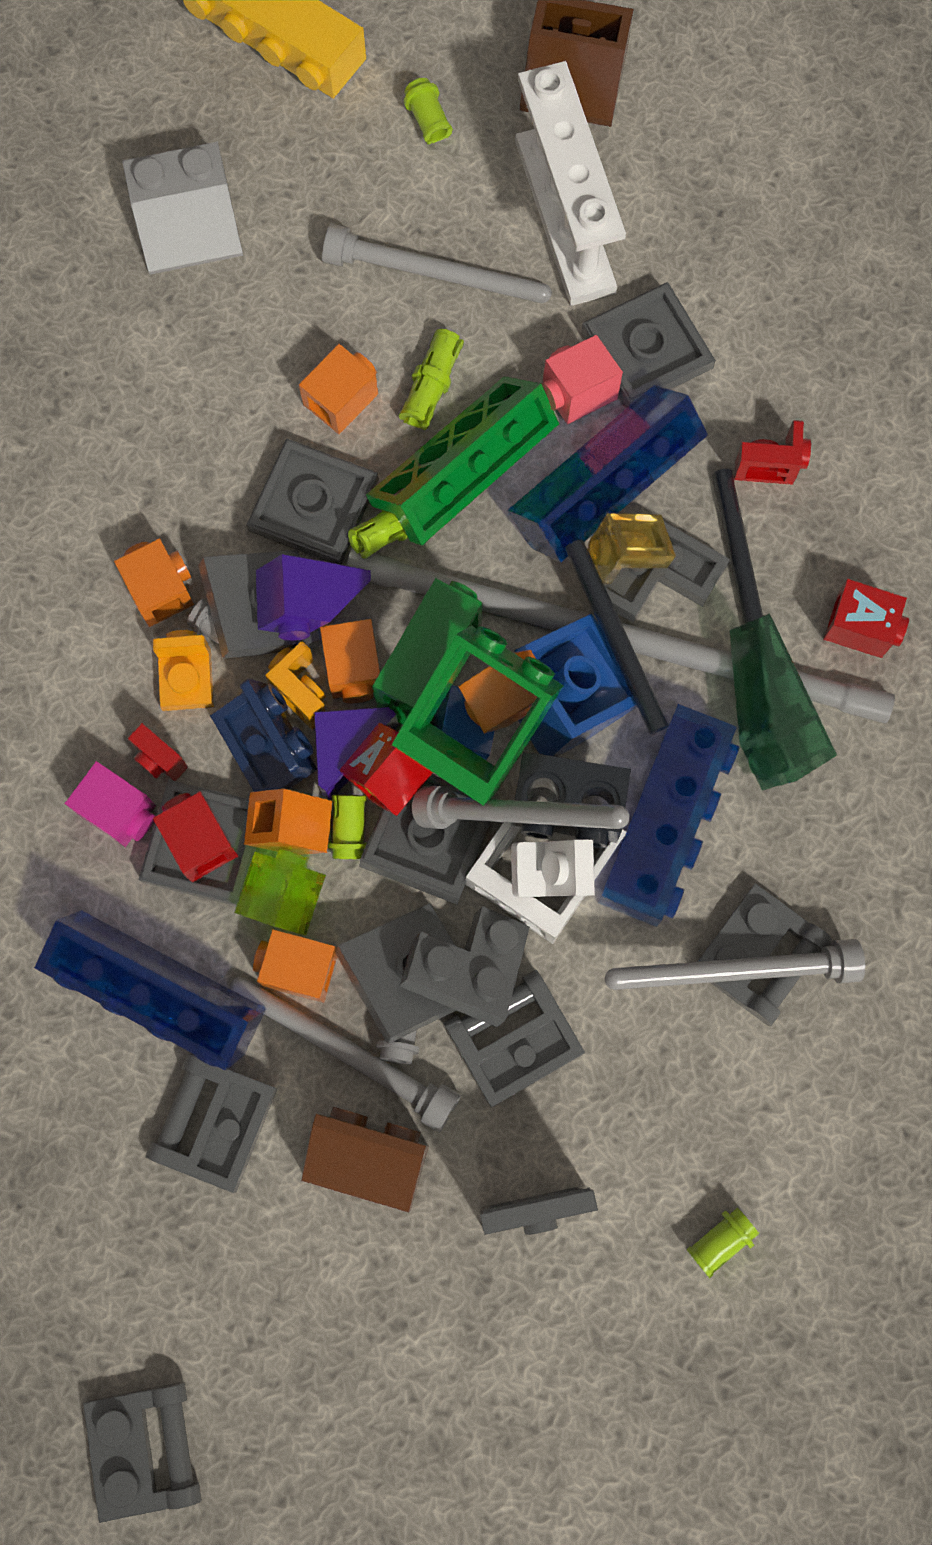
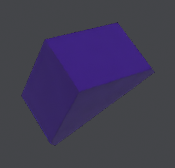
[315,707,399,800]

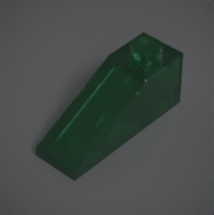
[729,613,837,790]

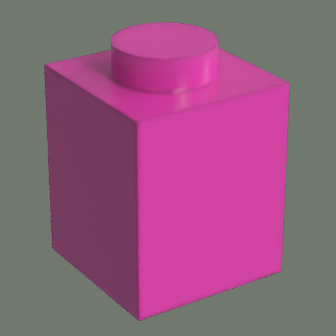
[64,761,156,848]

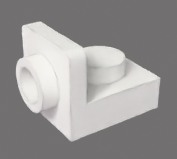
[511,840,595,897]

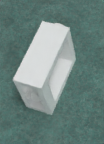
[466,787,627,944]

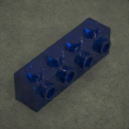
[507,385,708,562]
[598,704,740,927]
[34,910,266,1071]

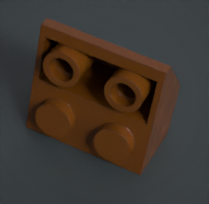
[519,0,634,127]
[301,1106,429,1213]

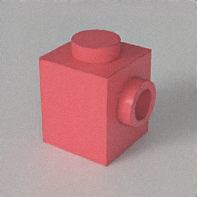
[541,335,623,425]

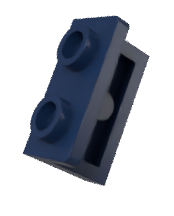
[210,678,317,792]

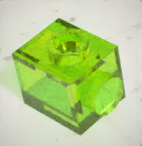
[234,848,326,936]

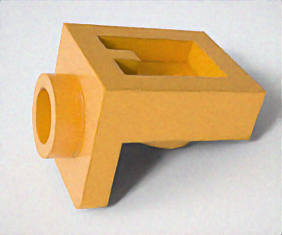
[153,630,214,711]
[265,641,326,730]

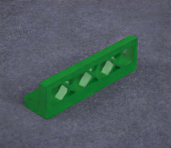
[366,376,559,546]

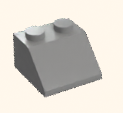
[122,141,243,275]

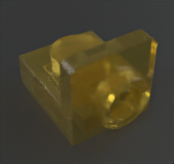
[588,513,676,584]

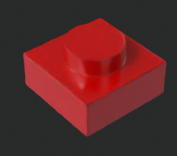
[128,723,188,781]

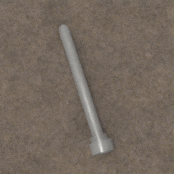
[322,223,552,303]
[412,786,630,829]
[605,939,865,990]
[230,977,462,1133]

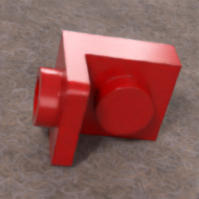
[734,420,811,485]

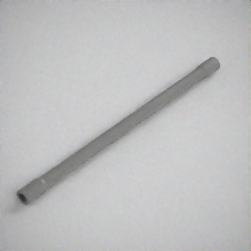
[346,548,895,724]

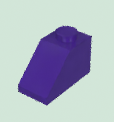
[256,554,371,641]

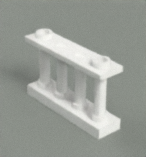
[515,61,626,306]

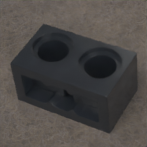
[511,751,631,848]

